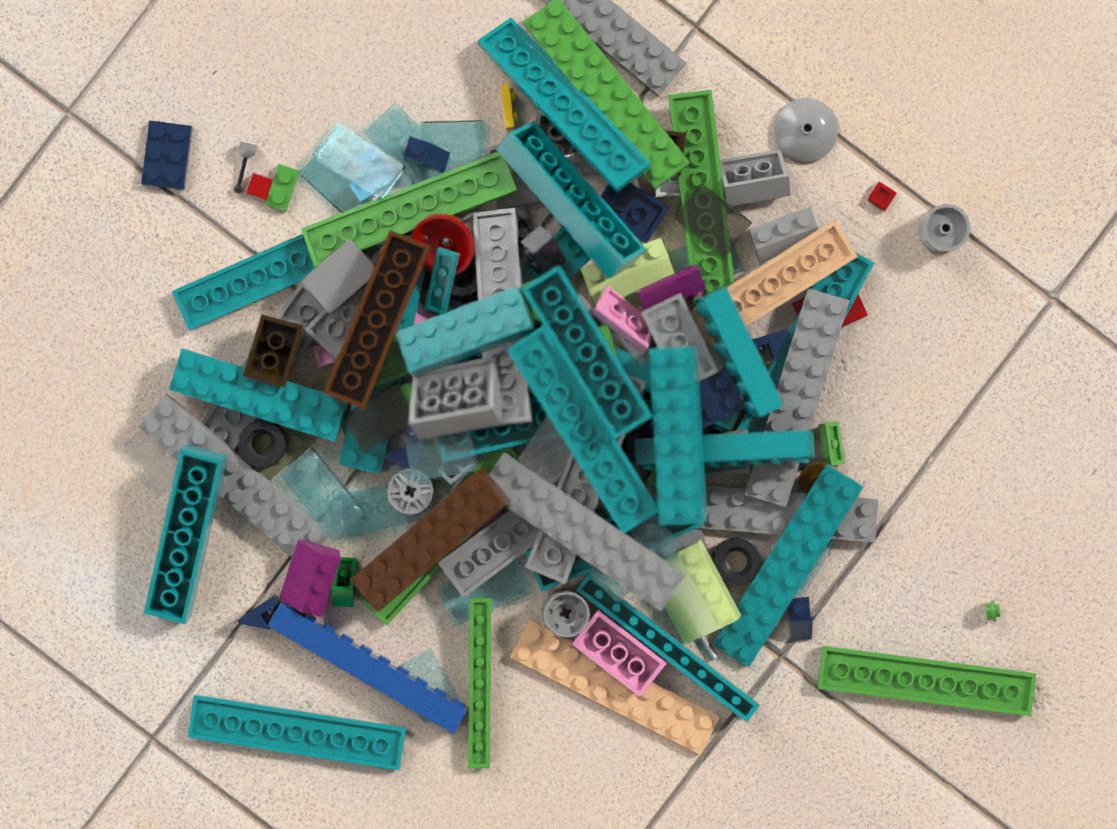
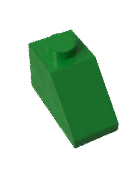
[331,557,357,607]

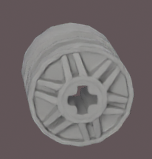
[387,469,433,517]
[542,589,590,638]

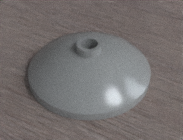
[774,98,838,163]

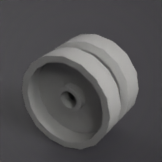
[919,204,971,253]

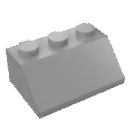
[720,149,790,207]
[748,207,818,266]

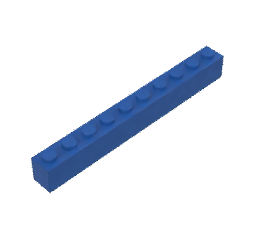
[267,602,468,734]

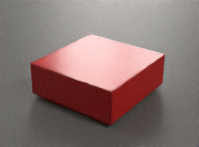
[246,173,273,200]
[867,181,897,211]

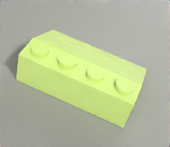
[580,238,674,328]
[663,539,741,644]

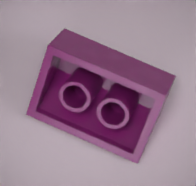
[635,264,706,311]
[279,539,341,617]

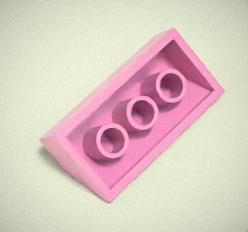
[572,608,667,697]

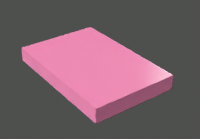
[592,286,653,352]

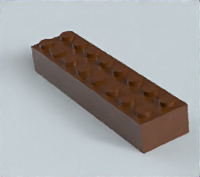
[323,230,431,410]
[350,467,511,612]

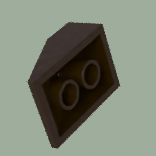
[243,314,305,388]

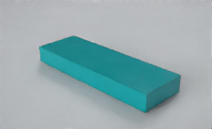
[424,247,460,315]

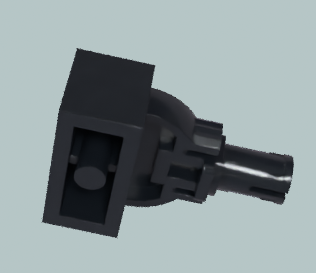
[518,223,567,274]

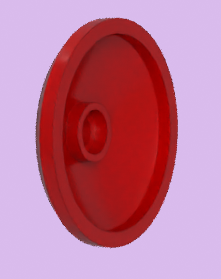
[411,213,475,275]

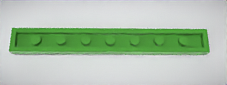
[468,597,491,768]

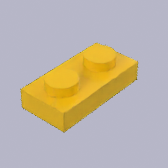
[501,84,518,130]

